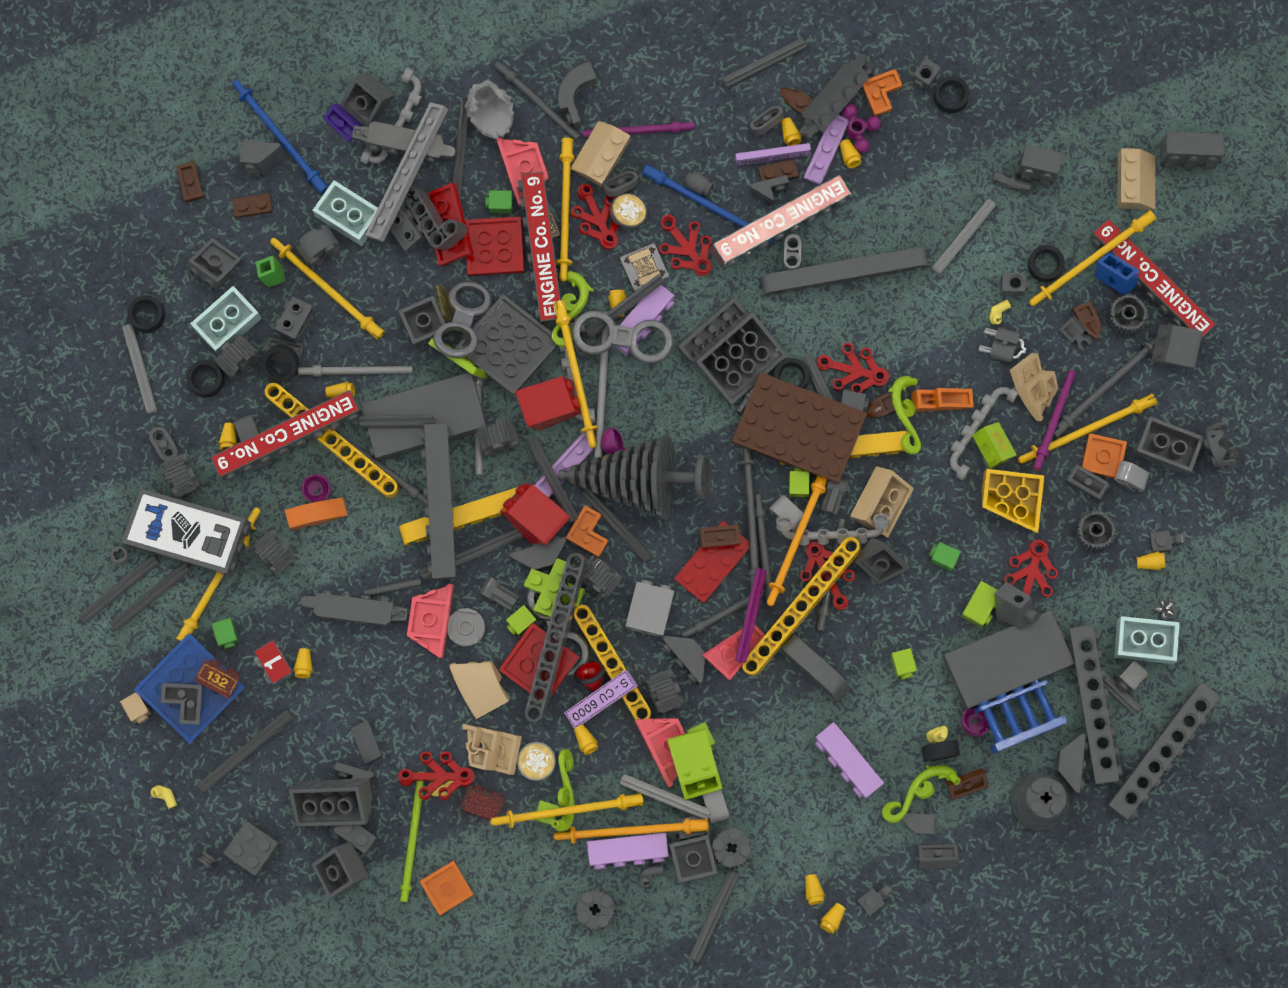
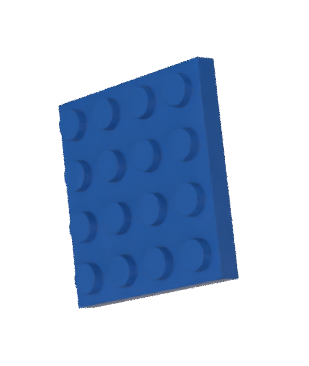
[133,633,245,743]

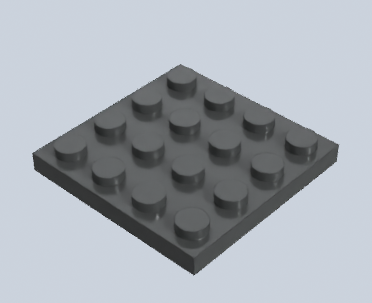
[455,294,558,397]

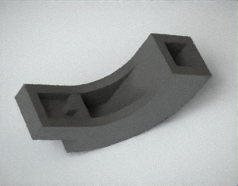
[558,62,597,129]

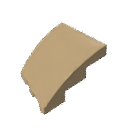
[1010,353,1058,421]
[449,661,510,719]
[462,724,522,775]

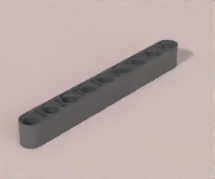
[761,247,929,296]
[525,553,587,722]

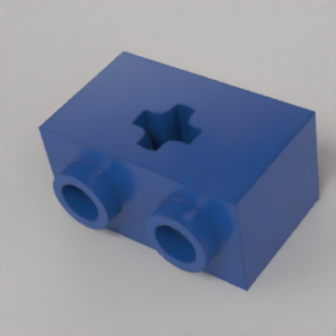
[1095,252,1139,296]

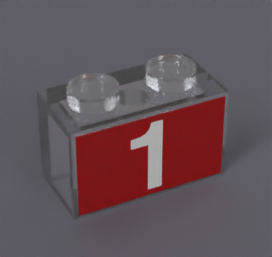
[253,639,295,686]

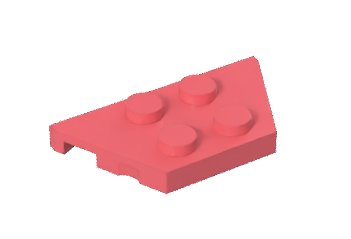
[496,137,549,207]
[407,584,454,659]
[634,718,685,787]

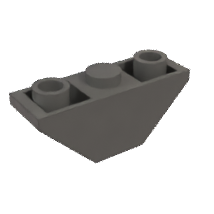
[510,535,567,571]
[662,636,705,685]
[1056,734,1088,794]

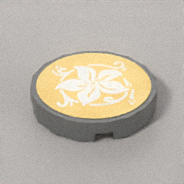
[610,193,647,230]

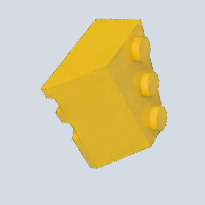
[982,469,1044,533]

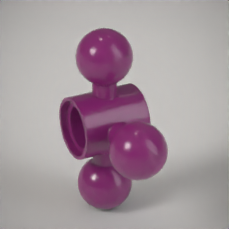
[842,104,881,153]

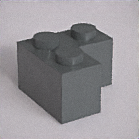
[161,683,203,725]
[333,808,378,855]

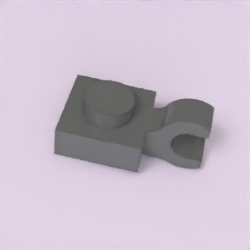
[1150,530,1185,552]
[857,884,893,916]

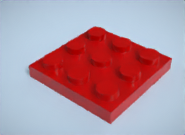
[465,217,524,276]
[499,622,580,700]

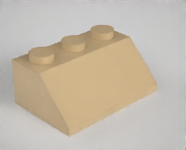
[570,121,631,188]
[1118,148,1155,210]
[850,466,914,538]

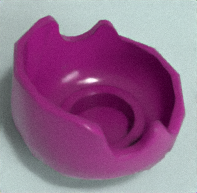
[601,427,626,454]
[301,474,331,503]
[961,707,990,737]

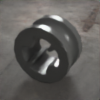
[110,546,129,564]
[197,851,217,869]

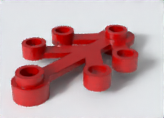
[571,184,619,250]
[659,215,712,276]
[816,343,889,393]
[1003,540,1058,598]
[800,541,855,611]
[398,751,475,800]

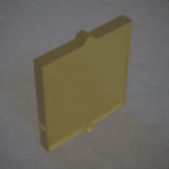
[435,284,453,322]

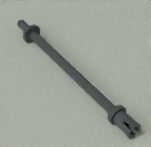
[1054,336,1157,439]
[739,447,763,593]

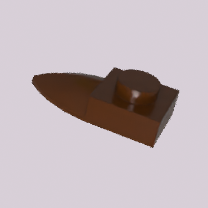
[779,88,813,116]
[1072,301,1101,339]
[866,392,895,418]

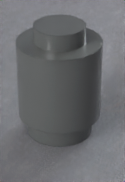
[685,171,714,196]

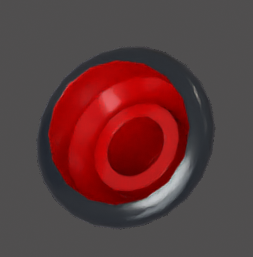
[574,661,605,693]

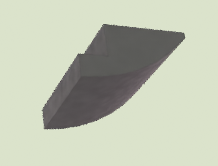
[674,297,788,405]

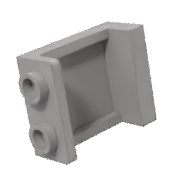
[625,580,674,638]

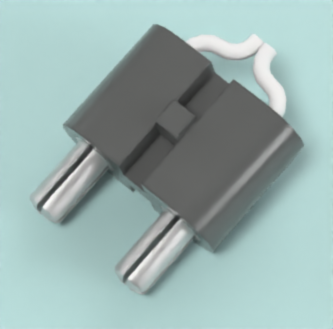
[979,327,1026,364]

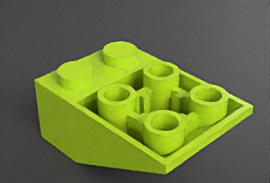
[667,728,723,800]

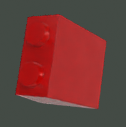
[515,376,581,431]
[500,483,570,545]

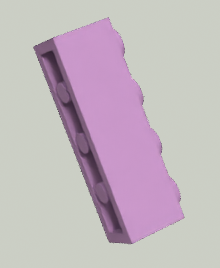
[613,285,675,356]
[815,722,884,799]
[587,833,668,870]

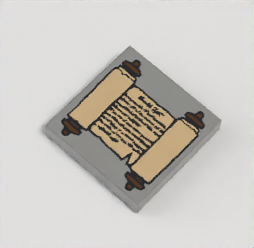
[620,243,669,292]

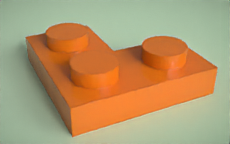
[862,69,902,116]
[566,505,609,558]

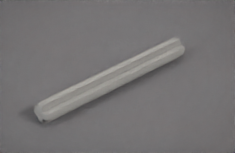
[932,199,996,274]
[122,324,157,414]
[620,774,711,819]

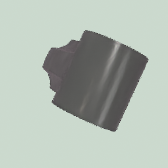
[821,479,848,516]
[478,576,520,611]

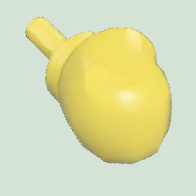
[927,726,948,744]

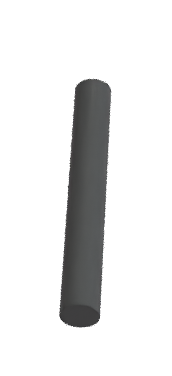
[364,578,422,597]

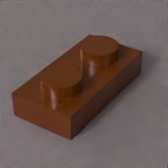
[758,158,799,181]
[176,161,204,203]
[233,193,273,218]
[700,524,741,549]
[946,768,988,800]

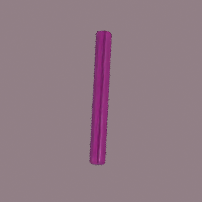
[736,568,767,663]

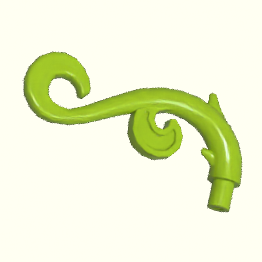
[551,271,594,347]
[889,376,921,455]
[552,749,575,832]
[882,765,961,823]

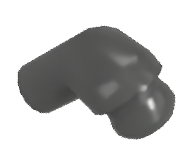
[638,864,664,888]

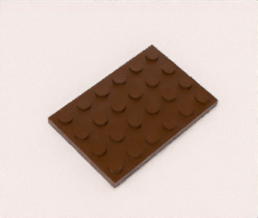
[732,372,867,484]

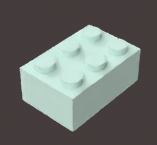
[313,180,378,246]
[190,286,262,356]
[1114,616,1179,664]

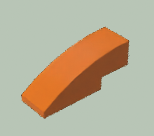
[911,388,974,412]
[285,497,348,531]

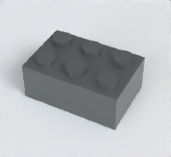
[1160,132,1224,170]
[1133,416,1204,477]

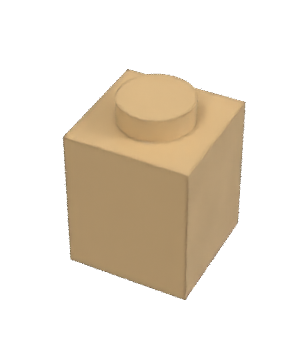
[120,692,152,724]

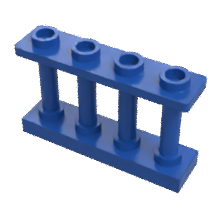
[974,679,1067,754]

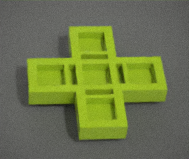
[524,558,585,618]

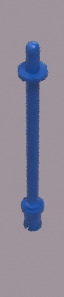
[233,80,329,195]
[642,164,774,243]

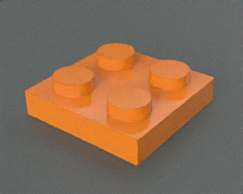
[1082,433,1127,479]
[420,861,474,915]

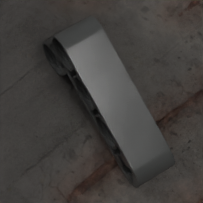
[404,186,467,250]
[780,634,850,704]

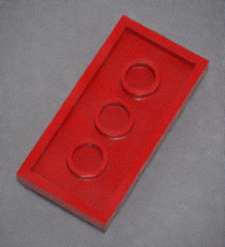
[427,183,474,267]
[674,521,750,604]

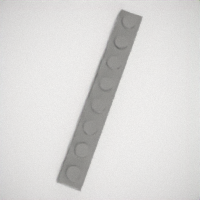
[365,102,448,242]

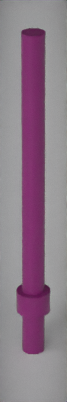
[583,121,695,138]
[1033,370,1076,471]

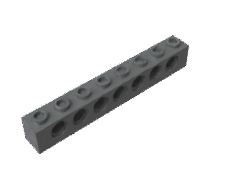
[1069,625,1122,784]
[1106,682,1221,821]

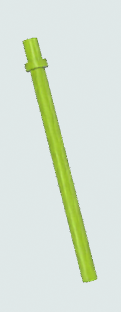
[400,772,425,902]

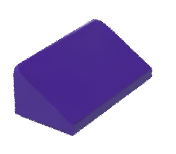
[323,103,362,142]

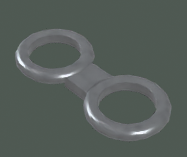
[433,281,492,358]
[572,310,673,364]
[526,589,590,677]

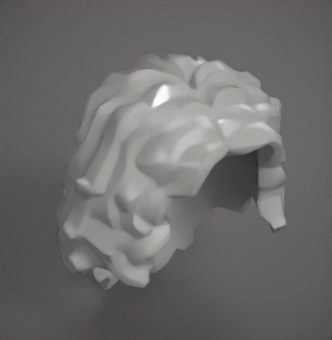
[465,80,514,139]

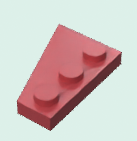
[702,625,765,680]

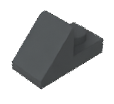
[750,175,789,206]
[334,762,376,781]

